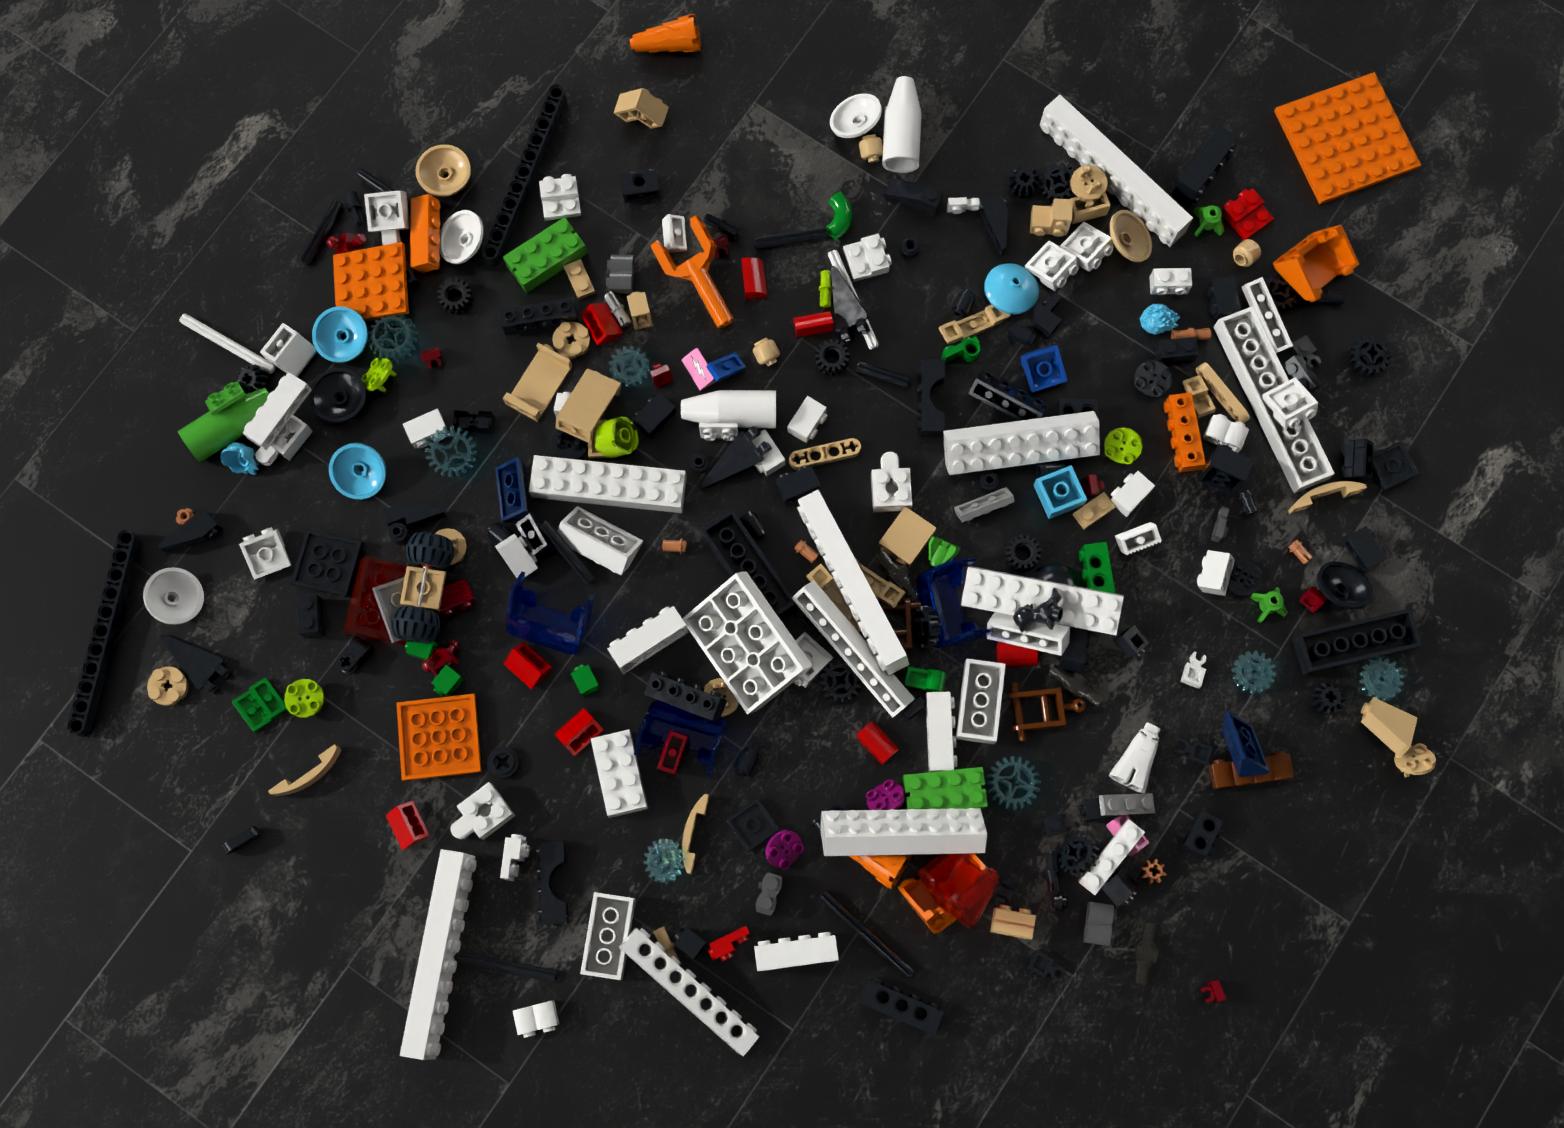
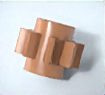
[1140,859,1166,884]

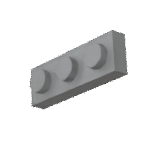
[954,487,1015,522]
[1099,793,1155,816]

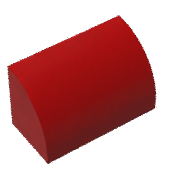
[741,257,768,300]
[581,302,623,346]
[793,311,833,337]
[504,642,552,690]
[996,642,1038,668]
[555,708,603,756]
[856,721,900,765]
[386,801,430,850]

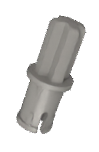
[604,291,632,328]

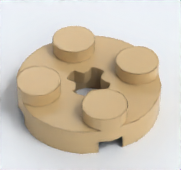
[553,322,590,359]
[147,667,189,706]

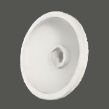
[830,94,882,138]
[440,210,483,264]
[143,567,204,625]

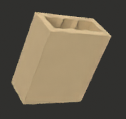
[878,507,936,568]

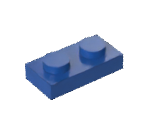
[706,352,746,382]

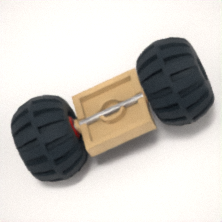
[391,532,454,644]

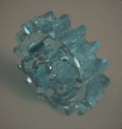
[609,346,650,387]
[1232,650,1276,694]
[1360,657,1404,701]
[643,839,685,883]

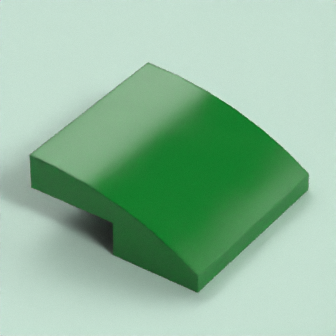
[232,677,287,734]

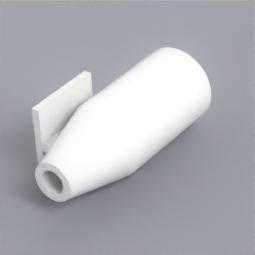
[882,76,922,173]
[681,390,776,441]

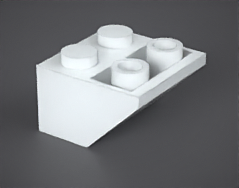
[260,323,317,377]

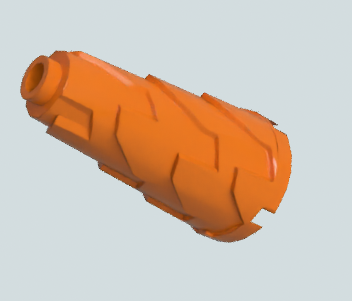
[630,14,701,53]
[849,854,911,889]

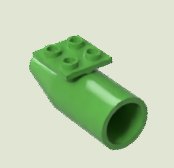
[178,381,269,463]

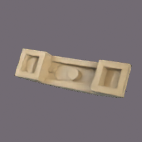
[938,304,1011,344]
[1288,481,1367,514]
[856,559,906,608]
[806,564,861,633]
[268,744,341,796]
[682,794,709,875]

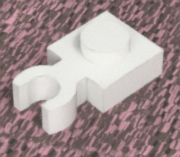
[947,197,980,214]
[1181,652,1206,689]

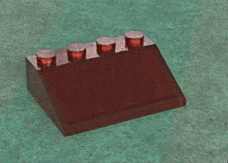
[343,556,407,645]

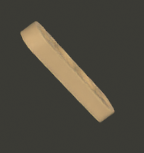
[1196,362,1250,424]
[789,438,861,469]

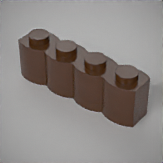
[1209,751,1294,789]

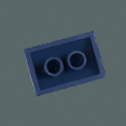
[495,456,530,522]
[1222,712,1270,777]

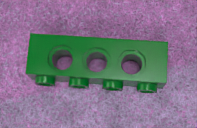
[1079,542,1116,594]

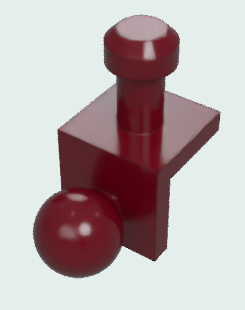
[327,232,367,254]
[422,640,460,676]

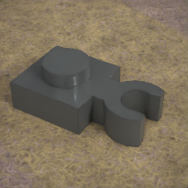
[1290,335,1321,369]
[1211,507,1229,542]

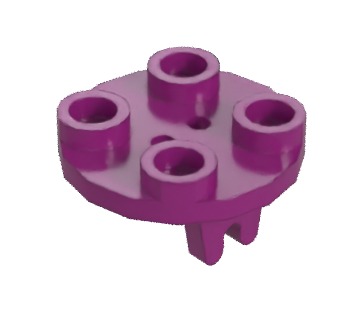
[866,780,905,810]
[766,830,804,870]

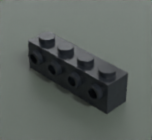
[968,371,1048,421]
[644,671,727,722]

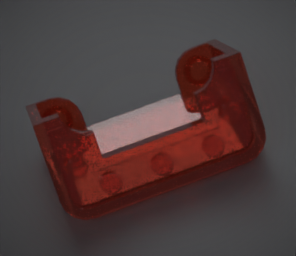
[917,853,1000,929]

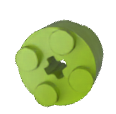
[595,416,638,458]

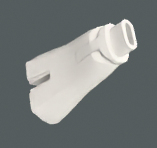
[1109,723,1160,793]

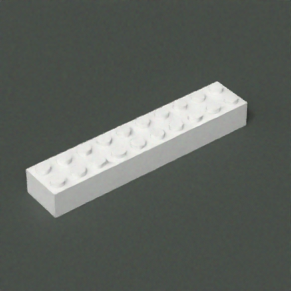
[1040,95,1193,247]
[1213,306,1335,493]
[797,490,910,675]
[400,849,476,1060]

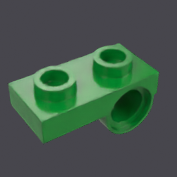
[941,336,980,364]
[904,666,947,692]

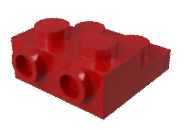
[1222,188,1274,241]
[708,926,750,961]

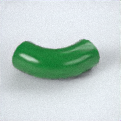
[826,191,853,241]

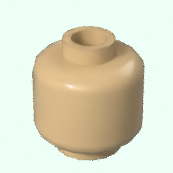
[859,134,883,163]
[1233,239,1261,267]
[752,337,780,366]

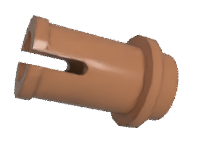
[662,539,687,554]
[794,540,819,563]
[1288,540,1313,565]

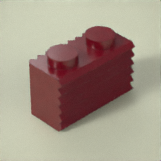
[436,578,476,617]
[657,730,688,774]

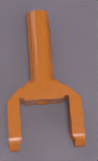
[651,215,734,328]

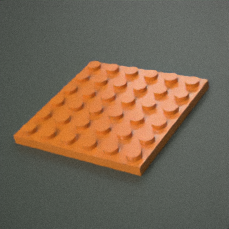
[1274,72,1421,205]

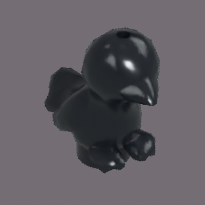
[1013,587,1063,633]

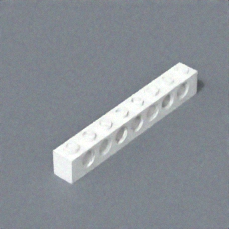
[619,928,759,1057]

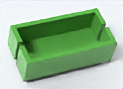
[503,217,588,293]
[902,767,988,810]

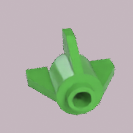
[1193,205,1224,236]
[928,535,961,569]
[1250,587,1288,623]

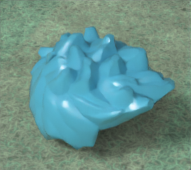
[1140,304,1180,335]
[220,442,259,475]

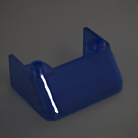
[916,558,994,648]
[505,571,595,654]
[634,701,727,776]

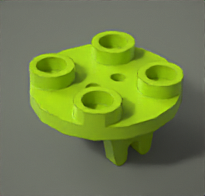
[361,358,397,393]
[1104,427,1143,464]
[284,679,324,718]

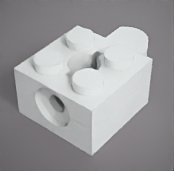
[364,190,410,245]
[255,415,313,466]
[871,452,912,512]
[451,782,515,840]

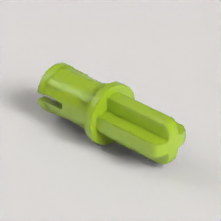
[819,270,833,308]

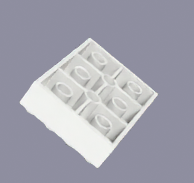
[682,571,813,714]

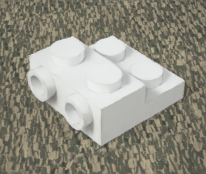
[539,174,581,221]
[1059,222,1114,272]
[843,233,892,282]
[1025,241,1079,291]
[1262,377,1318,429]
[239,527,292,580]
[794,632,833,688]
[500,834,530,881]

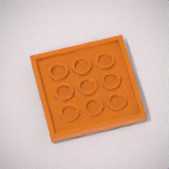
[333,242,409,322]
[396,694,482,781]

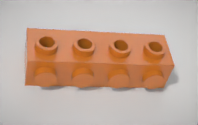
[410,194,440,273]
[1164,392,1206,473]

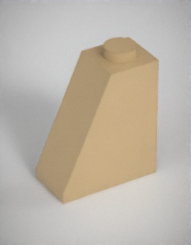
[1361,697,1418,757]

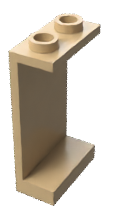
[503,343,572,422]
[556,368,621,443]

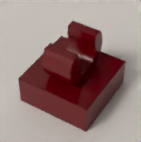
[713,236,729,258]
[421,346,441,369]
[650,362,673,388]
[1080,475,1105,498]
[1298,586,1327,613]
[1200,980,1226,1002]

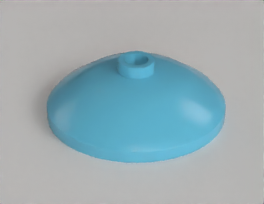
[984,263,1039,314]
[312,306,368,363]
[329,443,386,499]

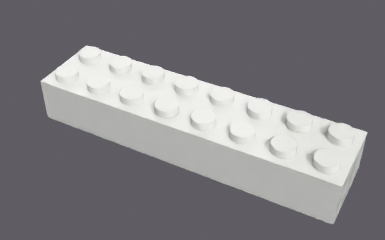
[943,411,1100,475]
[529,455,687,513]
[961,566,1124,635]
[820,808,987,856]

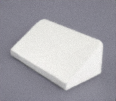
[662,214,687,253]

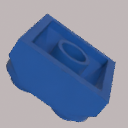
[1020,345,1067,393]

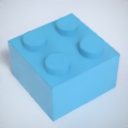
[1033,465,1087,519]

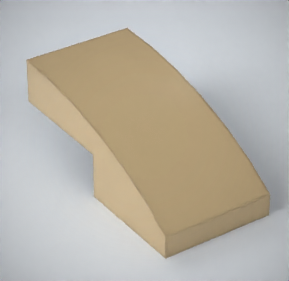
[1183,375,1216,418]

